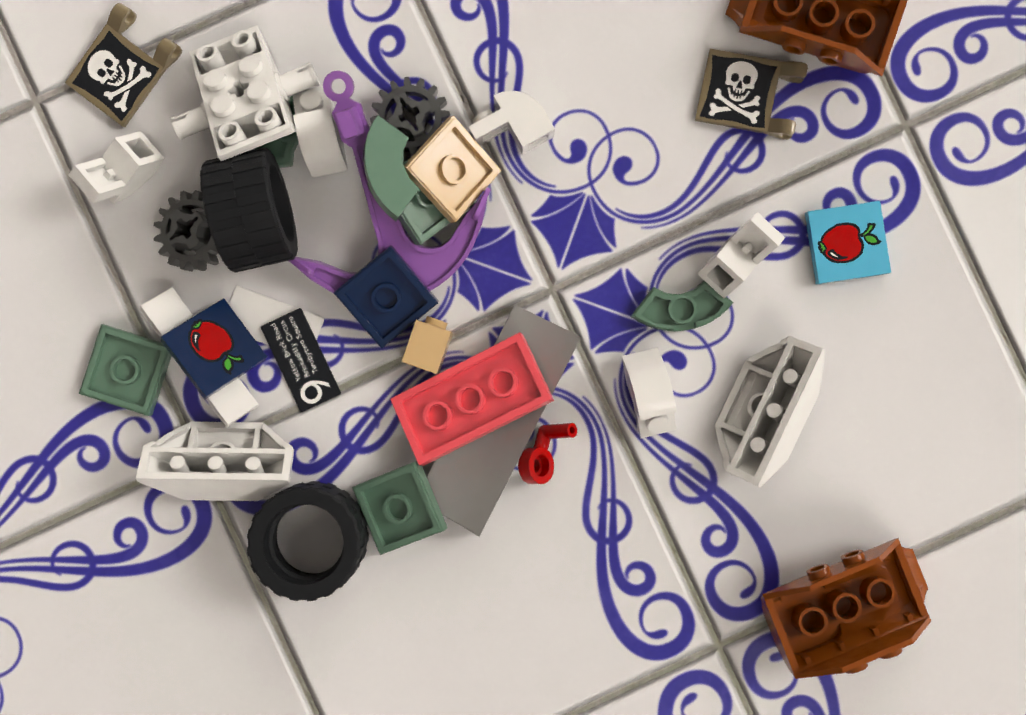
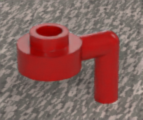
[518,423,577,484]

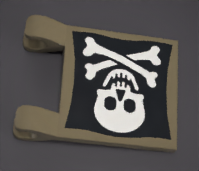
[65,3,182,127]
[695,49,808,140]

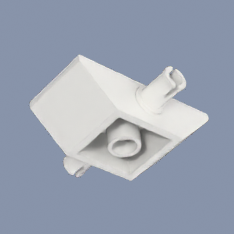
[170,25,320,161]

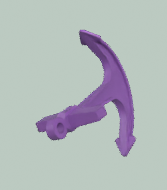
[289,71,491,293]

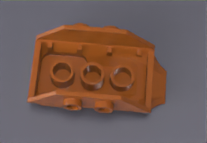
[725,0,908,76]
[761,538,931,679]

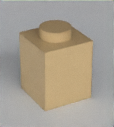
[401,316,453,374]

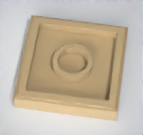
[404,116,502,223]

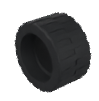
[200,148,298,273]
[246,481,369,602]

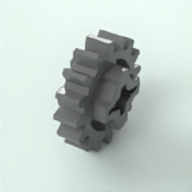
[370,77,451,157]
[153,190,219,272]

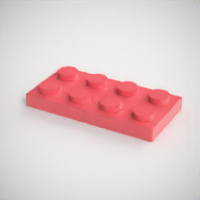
[390,332,554,466]

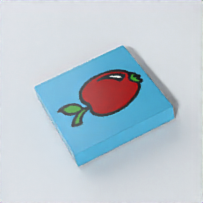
[805,201,891,285]

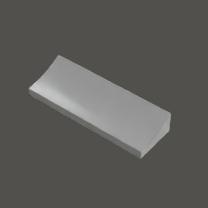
[427,304,581,537]

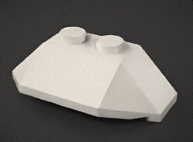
[715,336,825,487]
[136,422,294,501]

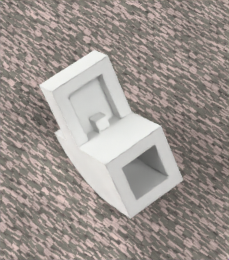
[292,86,348,178]
[469,91,555,155]
[68,131,165,204]
[697,212,785,298]
[622,347,677,438]

